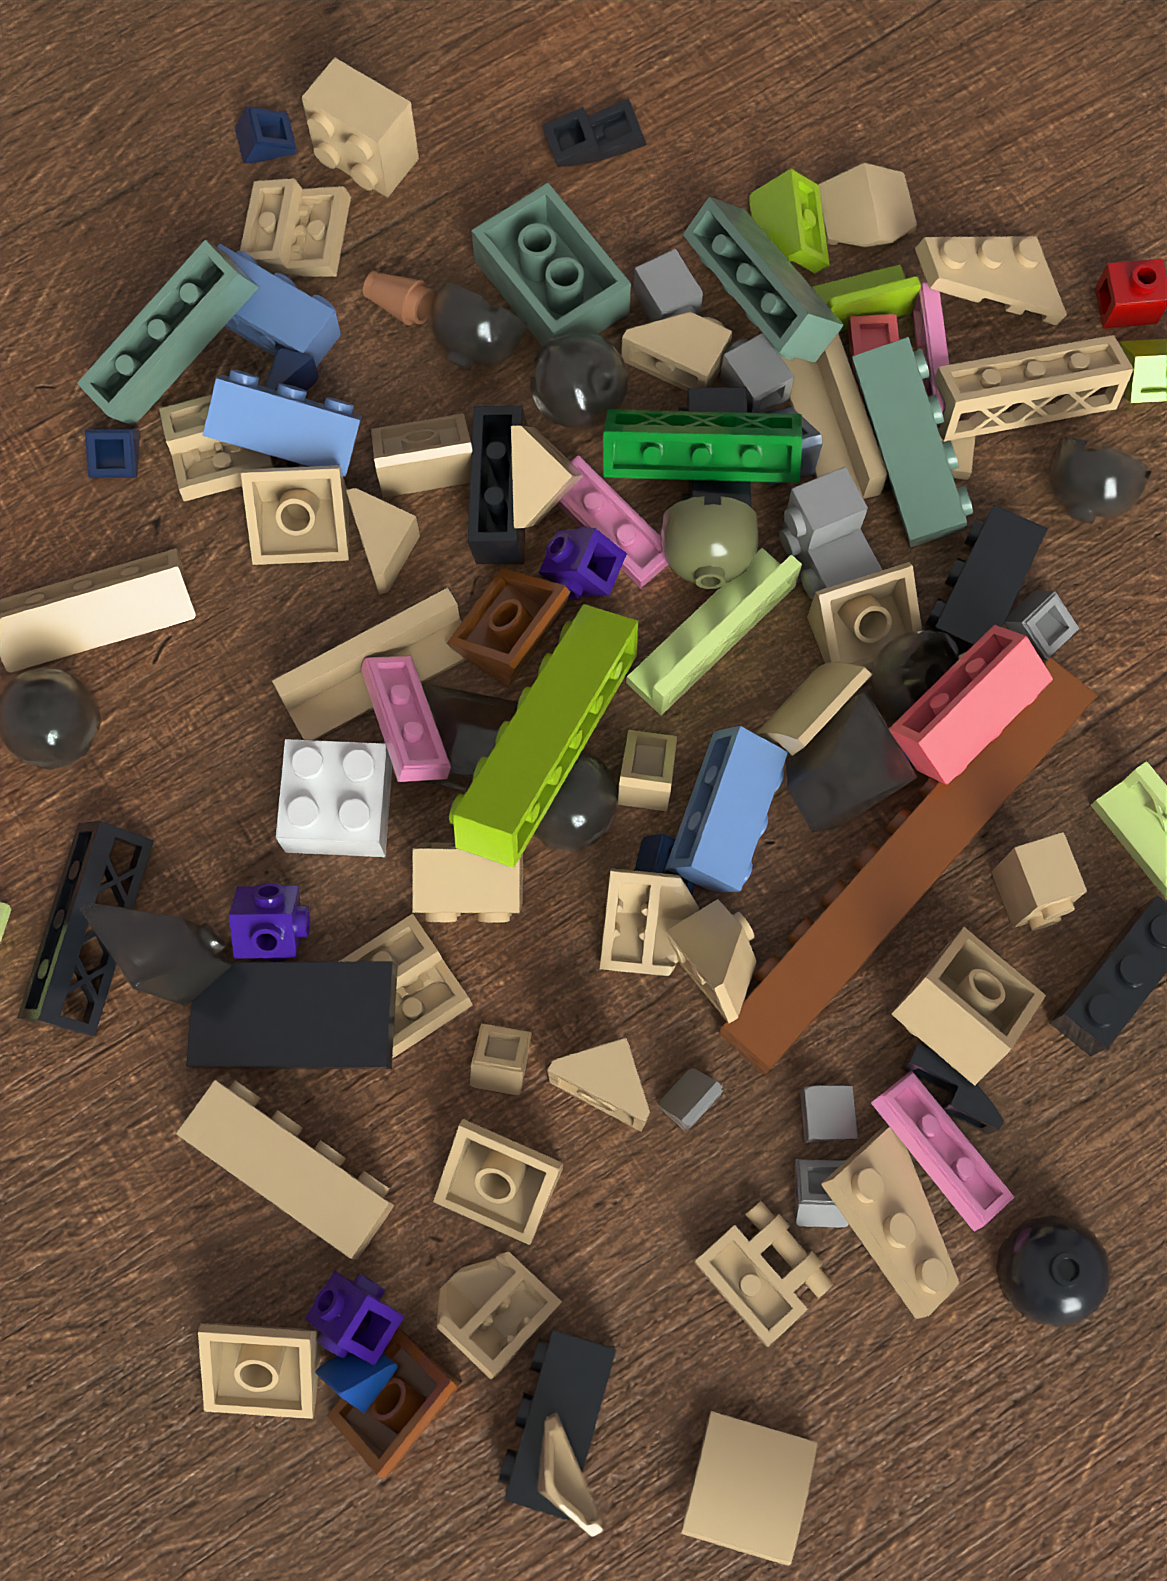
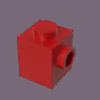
[1095,258,1167,329]

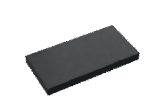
[186,961,398,1069]

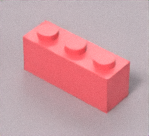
[889,625,1053,785]

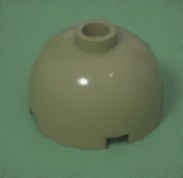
[661,496,759,589]

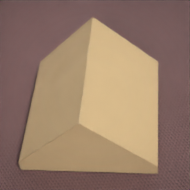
[371,413,473,498]
[511,426,584,528]
[241,465,350,565]
[807,562,926,671]
[548,1038,650,1132]
[433,1119,563,1245]
[198,1323,321,1419]

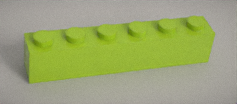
[449,604,638,868]

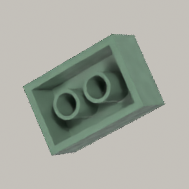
[471,183,631,362]

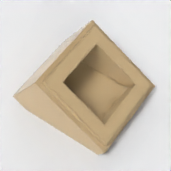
[470,1023,532,1095]

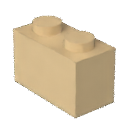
[991,832,1087,931]

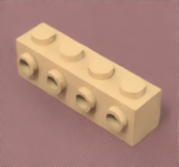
[176,1080,395,1260]

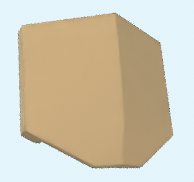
[818,163,917,247]
[600,868,699,976]
[437,1252,562,1380]
[537,1412,603,1536]

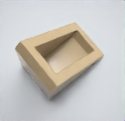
[346,488,420,595]
[618,730,677,811]

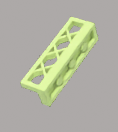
[626,548,802,715]
[1091,761,1167,900]

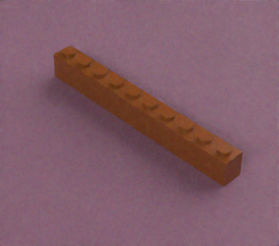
[719,657,1098,1075]

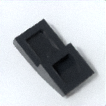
[542,98,647,167]
[901,1043,1004,1134]

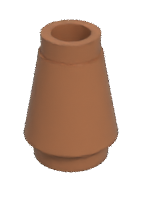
[363,271,435,325]

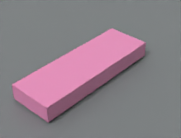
[912,283,949,425]
[557,455,668,589]
[361,656,451,782]
[871,1071,1015,1232]

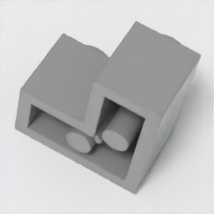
[779,466,882,599]

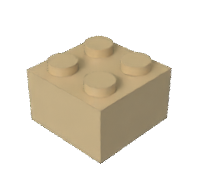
[302,57,419,198]
[413,842,523,923]
[891,927,1046,1085]

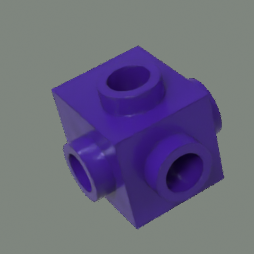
[538,526,627,600]
[229,883,310,961]
[304,1270,405,1365]

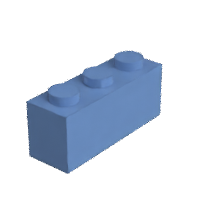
[217,244,341,367]
[202,369,362,477]
[665,726,788,893]

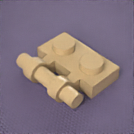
[694,1201,834,1347]

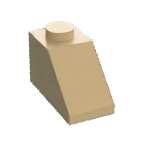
[621,312,732,392]
[666,899,757,1023]

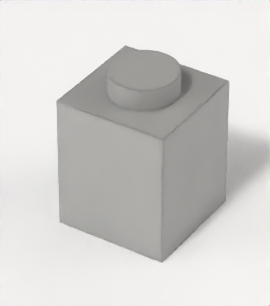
[633,249,703,323]
[720,333,794,413]

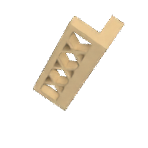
[934,335,1133,442]

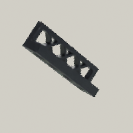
[17,821,154,1037]

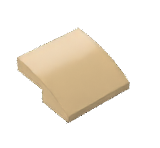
[240,178,351,277]
[159,395,274,502]
[755,662,872,756]
[339,914,473,1059]
[681,1411,818,1566]

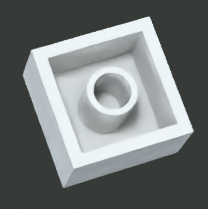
[276,739,393,857]

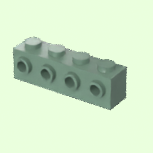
[683,196,844,363]
[77,240,259,426]
[852,337,973,548]

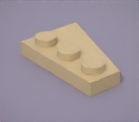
[915,236,1067,325]
[821,1124,960,1319]

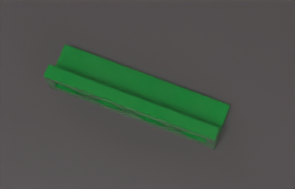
[603,409,803,483]

